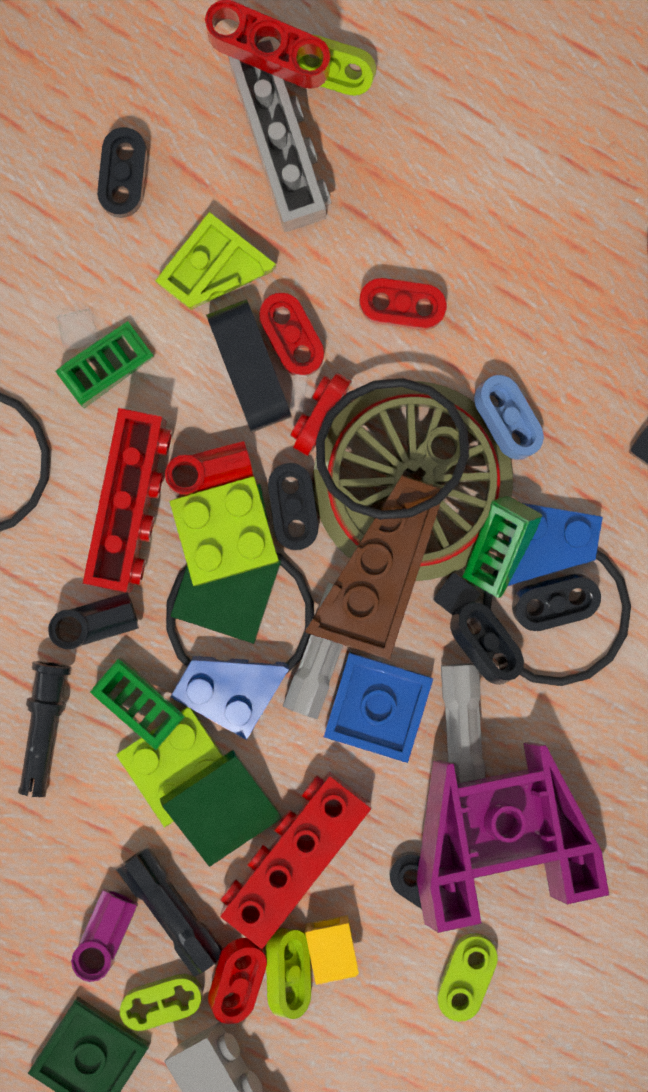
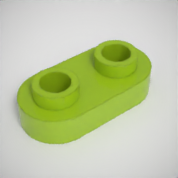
[298,34,376,96]
[266,928,311,1019]
[437,933,498,1022]

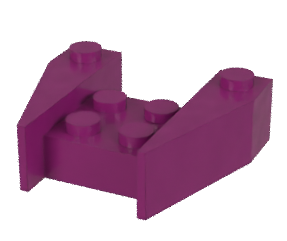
[417,742,609,933]

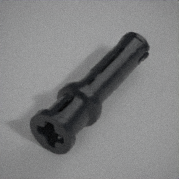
[18,661,72,797]

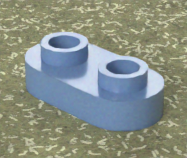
[474,375,544,460]

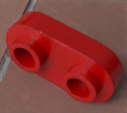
[359,278,447,330]
[259,293,324,377]
[290,372,352,457]
[208,938,267,1024]

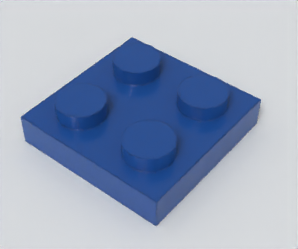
[324,652,433,763]

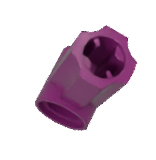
[71,888,138,982]

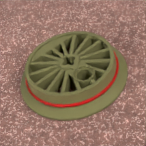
[313,381,513,581]

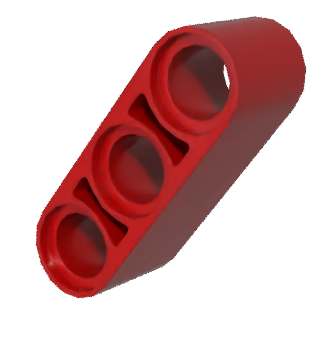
[205,0,330,89]

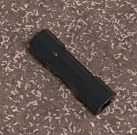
[116,846,223,977]

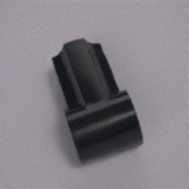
[48,592,139,649]

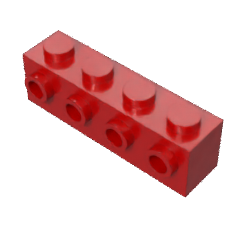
[82,408,172,593]
[220,771,372,949]

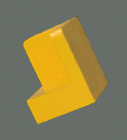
[305,915,359,985]

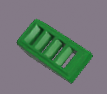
[55,321,154,408]
[463,496,542,598]
[90,658,185,750]

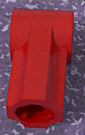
[165,441,254,497]

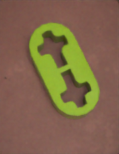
[120,974,203,1031]

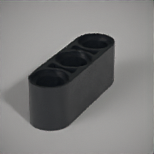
[206,299,292,433]

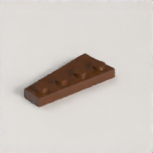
[305,474,442,660]

